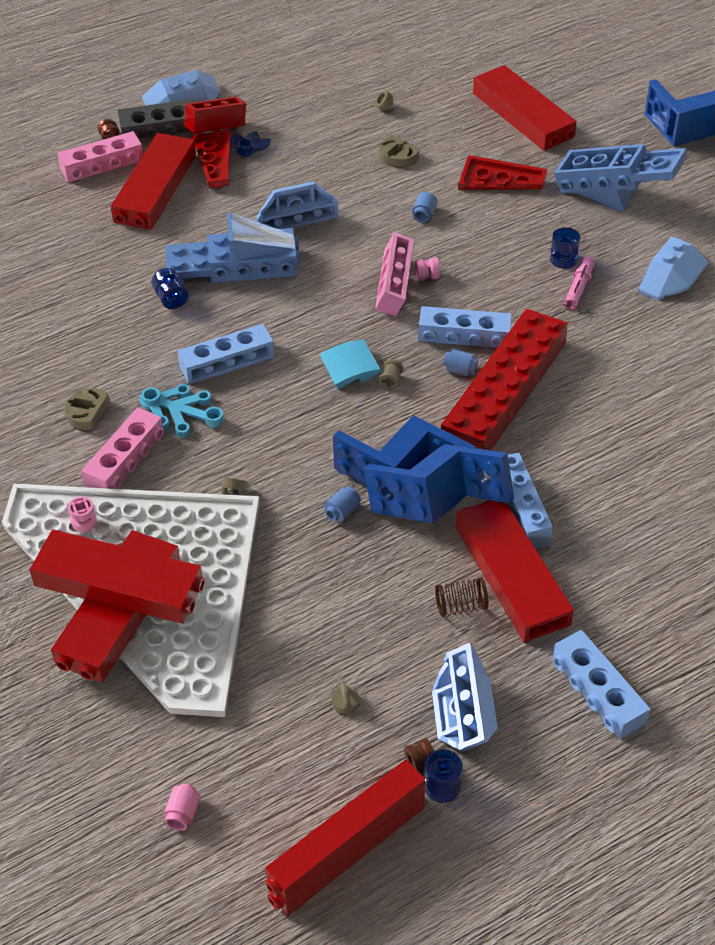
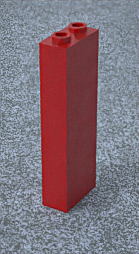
[473,65,577,151]
[110,133,196,230]
[455,500,574,643]
[29,529,205,624]
[51,530,180,683]
[265,759,426,917]

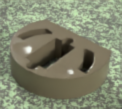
[380,136,420,168]
[65,388,110,430]

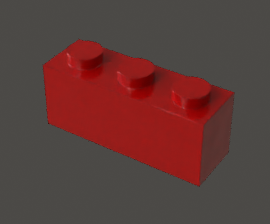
[184,96,247,135]

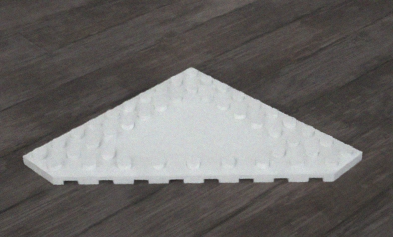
[2,484,260,717]

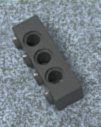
[118,99,196,138]

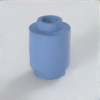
[412,192,438,223]
[443,349,479,377]
[324,487,361,522]

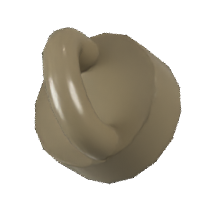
[375,90,394,111]
[221,477,247,496]
[332,683,359,714]

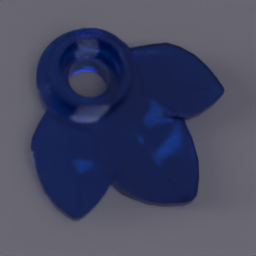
[231,131,271,156]

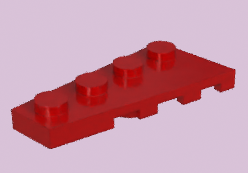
[191,129,231,188]
[458,155,547,190]

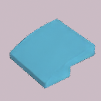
[320,339,382,390]

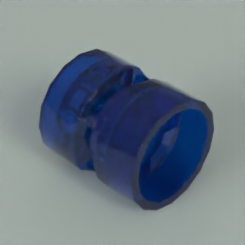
[550,227,580,269]
[151,268,189,309]
[424,749,463,803]

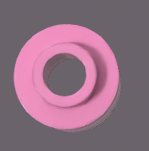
[164,784,200,831]

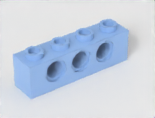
[418,306,512,348]
[177,324,274,384]
[507,453,553,549]
[553,630,650,739]

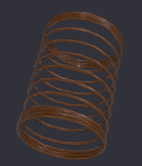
[435,577,489,617]

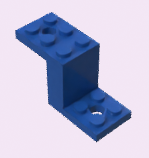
[644,79,715,147]
[333,415,476,496]
[363,444,514,524]

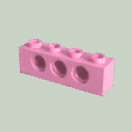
[57,131,143,182]
[375,232,414,317]
[81,407,164,489]

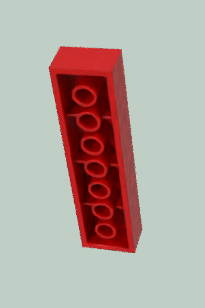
[441,308,568,451]

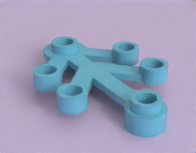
[140,384,224,438]

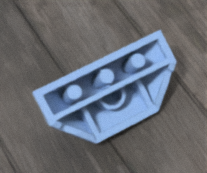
[142,70,220,106]
[257,181,339,229]
[638,236,709,300]
[432,643,498,752]

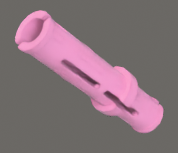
[563,257,596,310]

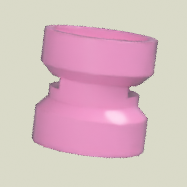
[415,257,440,281]
[68,496,97,532]

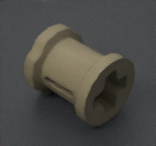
[378,359,404,390]

